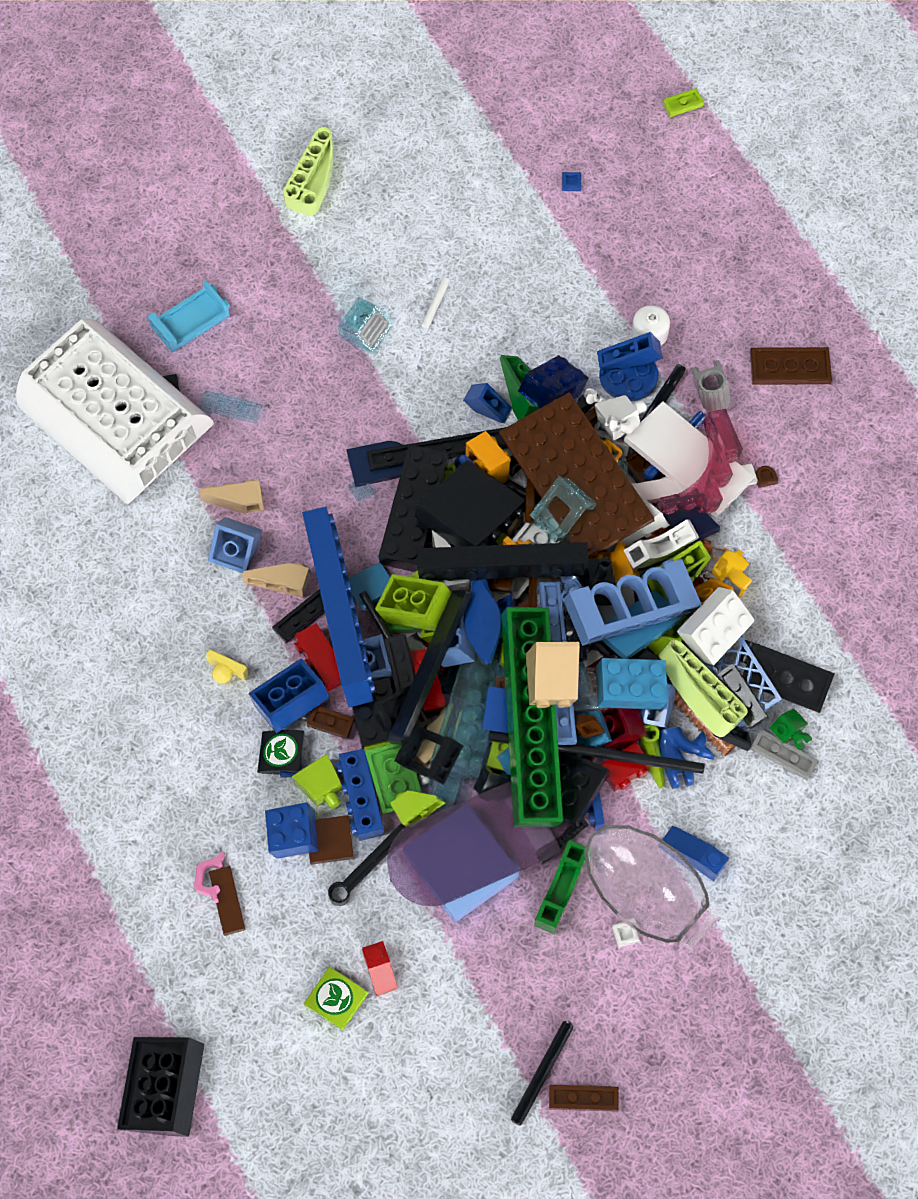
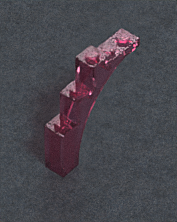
[656,409,743,514]

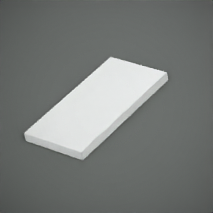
[624,402,755,518]

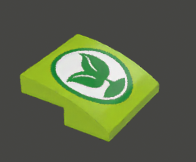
[303,967,369,1031]

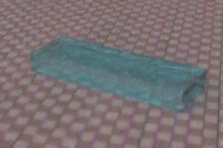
[199,390,263,424]

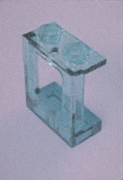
[530,476,597,543]

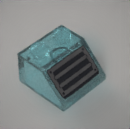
[338,297,393,355]

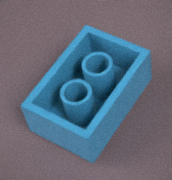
[596,658,668,709]

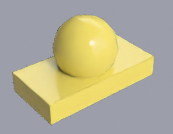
[206,650,248,684]

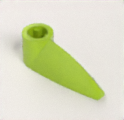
[639,724,665,788]

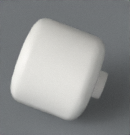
[631,305,670,346]

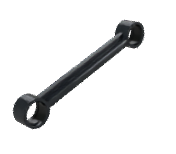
[328,817,427,906]

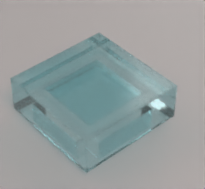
[348,482,375,502]

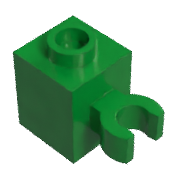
[770,708,812,750]

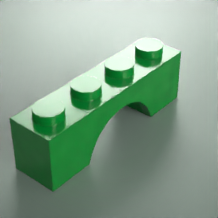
[534,840,590,935]

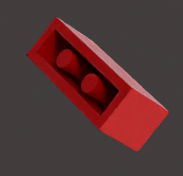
[294,623,342,692]

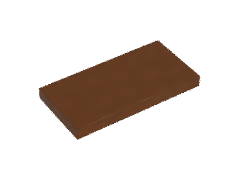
[750,347,832,385]

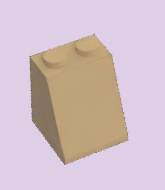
[526,642,579,708]

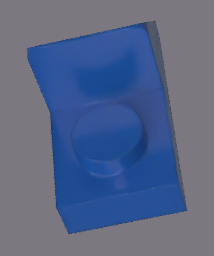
[588,792,605,831]

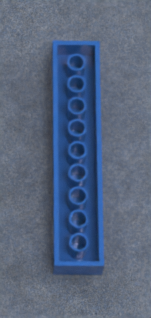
[302,506,376,707]

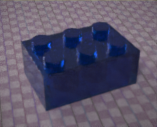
[518,355,589,408]

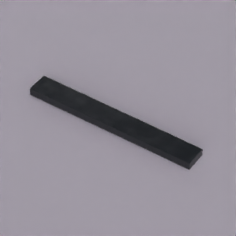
[367,427,508,472]
[387,590,472,745]

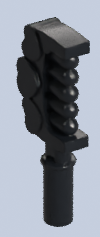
[537,818,589,865]

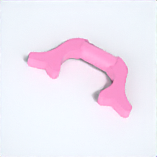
[194,852,225,903]

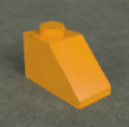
[610,541,640,583]

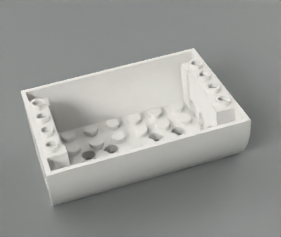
[16,319,214,505]

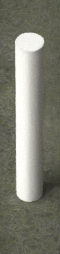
[422,278,450,329]

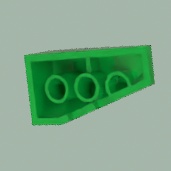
[500,355,558,421]

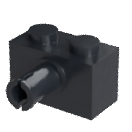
[580,558,616,605]

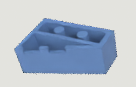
[441,606,475,667]

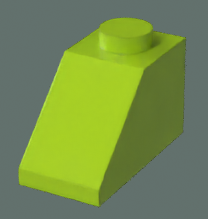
[390,790,445,828]

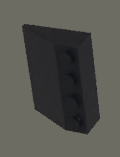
[117,1037,205,1137]

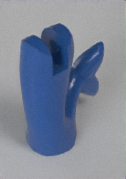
[659,727,714,789]

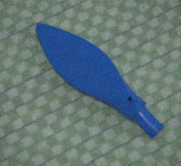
[464,579,502,664]

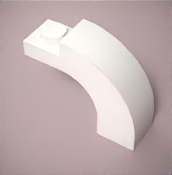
[623,520,699,569]

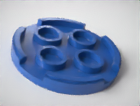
[599,362,659,401]

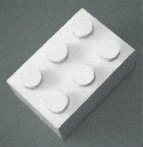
[677,587,755,665]

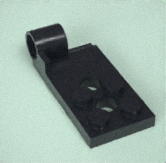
[736,640,835,713]

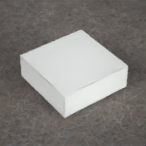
[611,920,640,948]

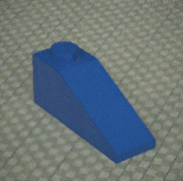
[597,332,663,370]
[660,826,729,882]

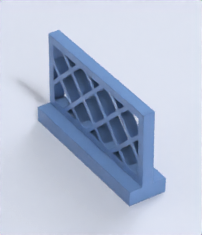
[702,635,783,729]

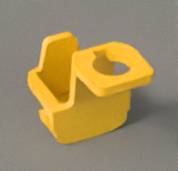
[712,550,752,599]

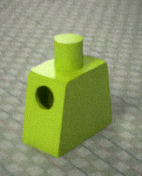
[292,754,342,810]

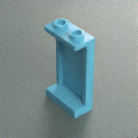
[147,280,230,353]

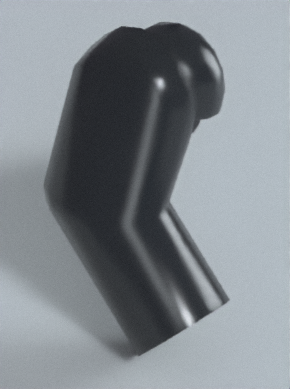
[586,640,613,657]

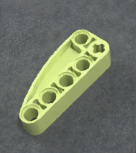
[283,127,333,216]
[659,640,748,737]

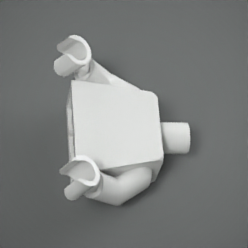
[584,388,647,440]

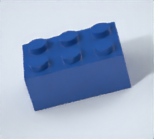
[248,658,329,733]

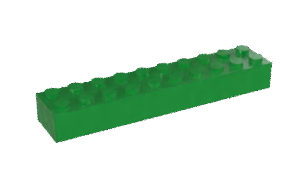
[501,607,563,827]

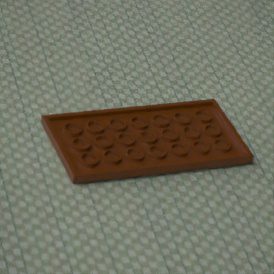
[499,392,655,559]

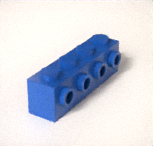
[336,748,384,841]

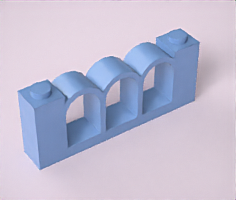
[563,559,702,646]

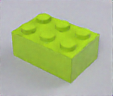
[375,574,451,631]

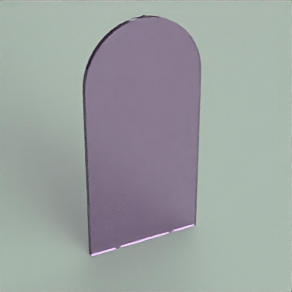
[387,781,561,906]

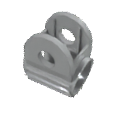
[692,360,731,414]

